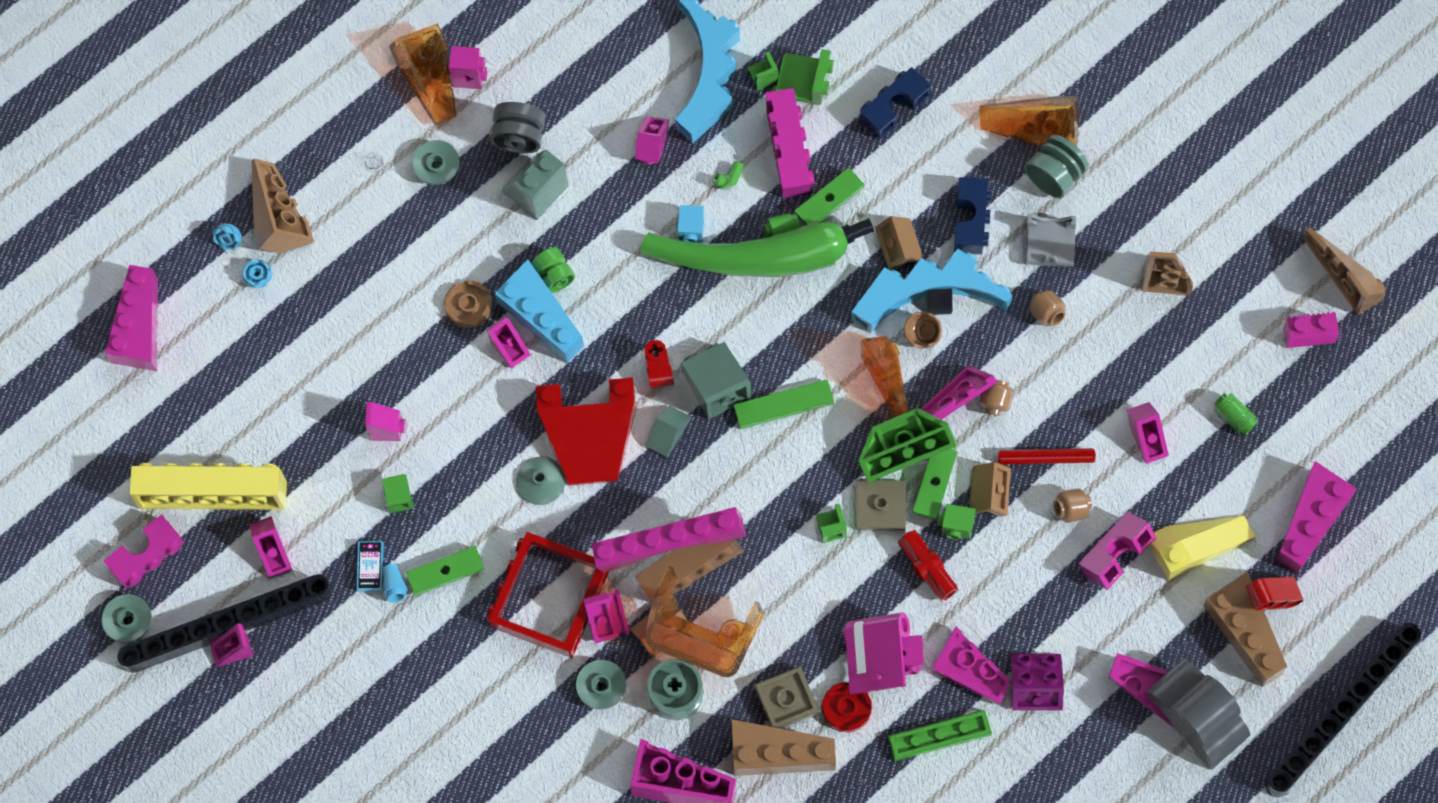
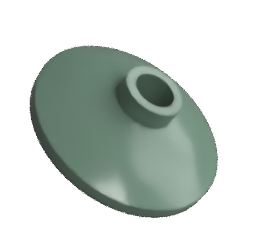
[412,140,460,185]
[516,457,565,505]
[102,594,152,643]
[576,660,626,710]

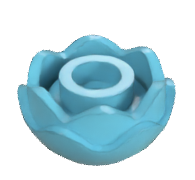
[212,223,242,250]
[242,259,272,288]

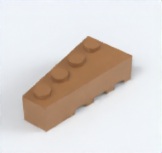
[635,539,744,604]
[1203,571,1287,687]
[732,719,836,776]

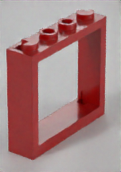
[486,532,610,659]

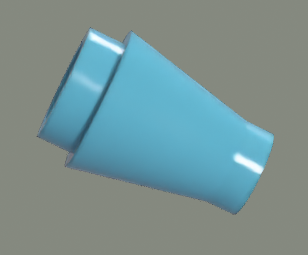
[383,564,408,602]

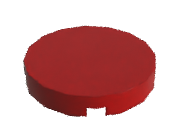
[822,682,872,733]

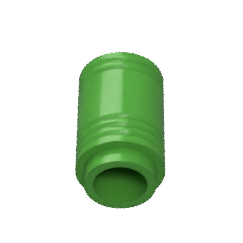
[1214,393,1258,436]

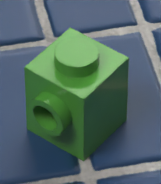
[938,504,976,540]

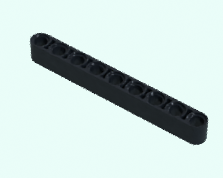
[117,574,332,673]
[1266,623,1421,798]

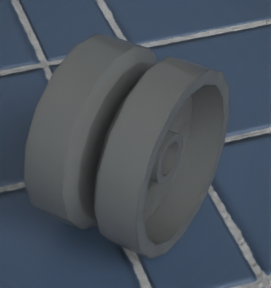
[489,102,546,154]

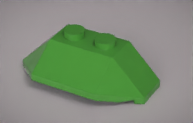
[858,408,958,483]

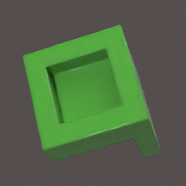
[748,51,779,91]
[382,474,414,513]
[816,503,847,543]

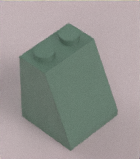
[501,150,569,219]
[681,342,752,420]

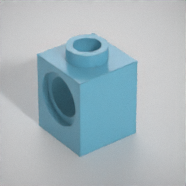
[678,205,705,242]

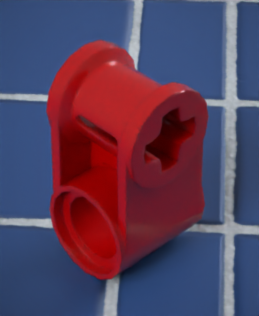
[645,340,675,389]

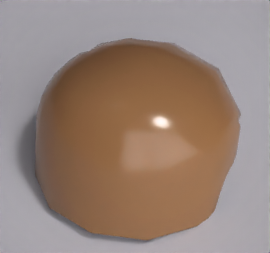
[903,312,943,348]

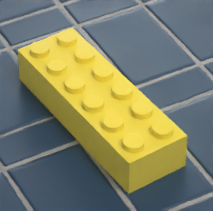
[130,463,287,510]

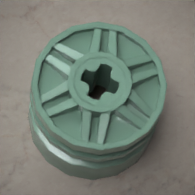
[1024,134,1089,199]

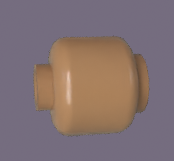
[1030,290,1066,327]
[979,380,1013,416]
[1053,488,1092,523]

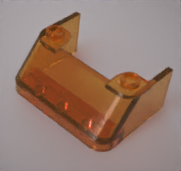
[645,566,764,677]

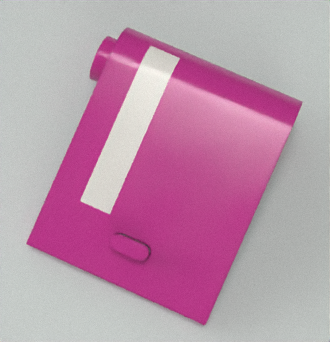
[843,612,910,695]

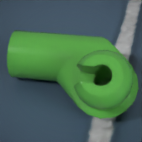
[712,161,744,189]

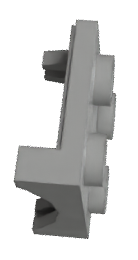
[1026,214,1076,267]

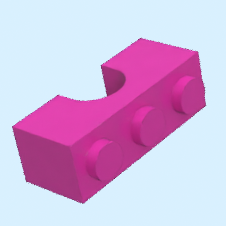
[1079,511,1157,590]
[103,514,184,589]

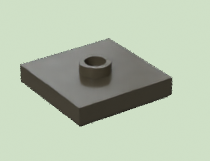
[856,480,906,531]
[754,666,820,729]

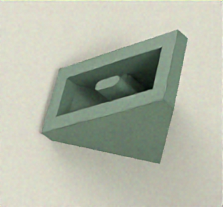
[646,406,691,458]

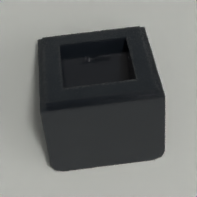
[927,288,953,315]

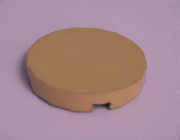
[444,280,493,328]

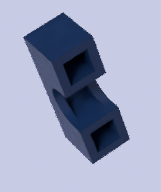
[860,67,931,140]
[954,177,992,255]

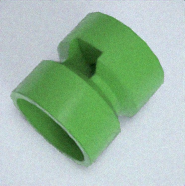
[532,247,576,293]

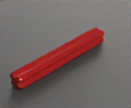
[998,448,1096,464]

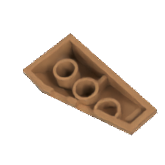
[251,158,314,253]
[1303,227,1386,315]
[1142,251,1193,296]

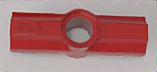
[898,530,958,602]

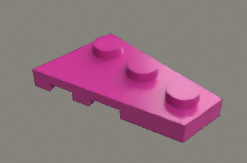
[921,365,997,420]
[932,626,1011,706]
[1108,653,1173,727]

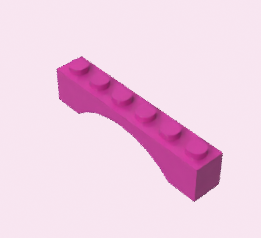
[591,507,746,573]

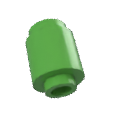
[764,213,800,237]

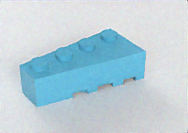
[495,260,584,363]

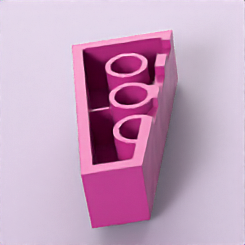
[765,88,815,198]
[105,264,158,371]
[1277,461,1357,574]
[631,738,736,803]

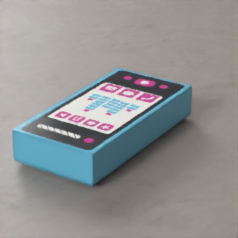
[357,541,384,592]

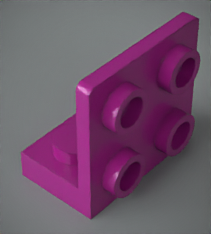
[1011,653,1064,710]

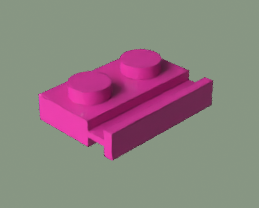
[583,589,630,644]

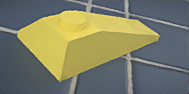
[1149,516,1256,581]

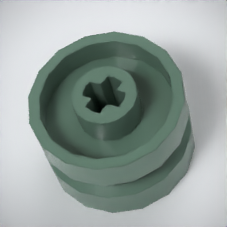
[647,658,704,721]

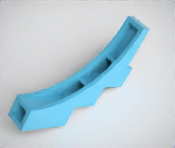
[675,0,740,144]
[851,249,1012,333]

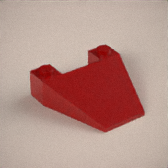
[536,377,636,486]

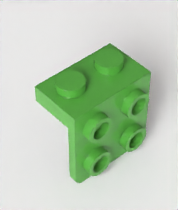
[776,49,834,105]

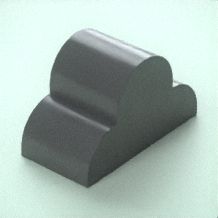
[1145,659,1250,770]

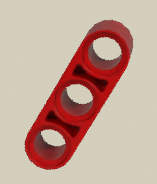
[1245,577,1304,611]

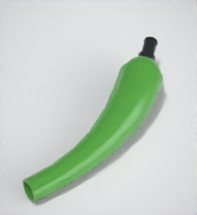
[641,218,874,277]

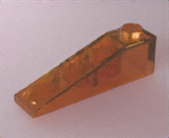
[389,23,456,125]
[979,96,1079,146]
[861,336,909,417]

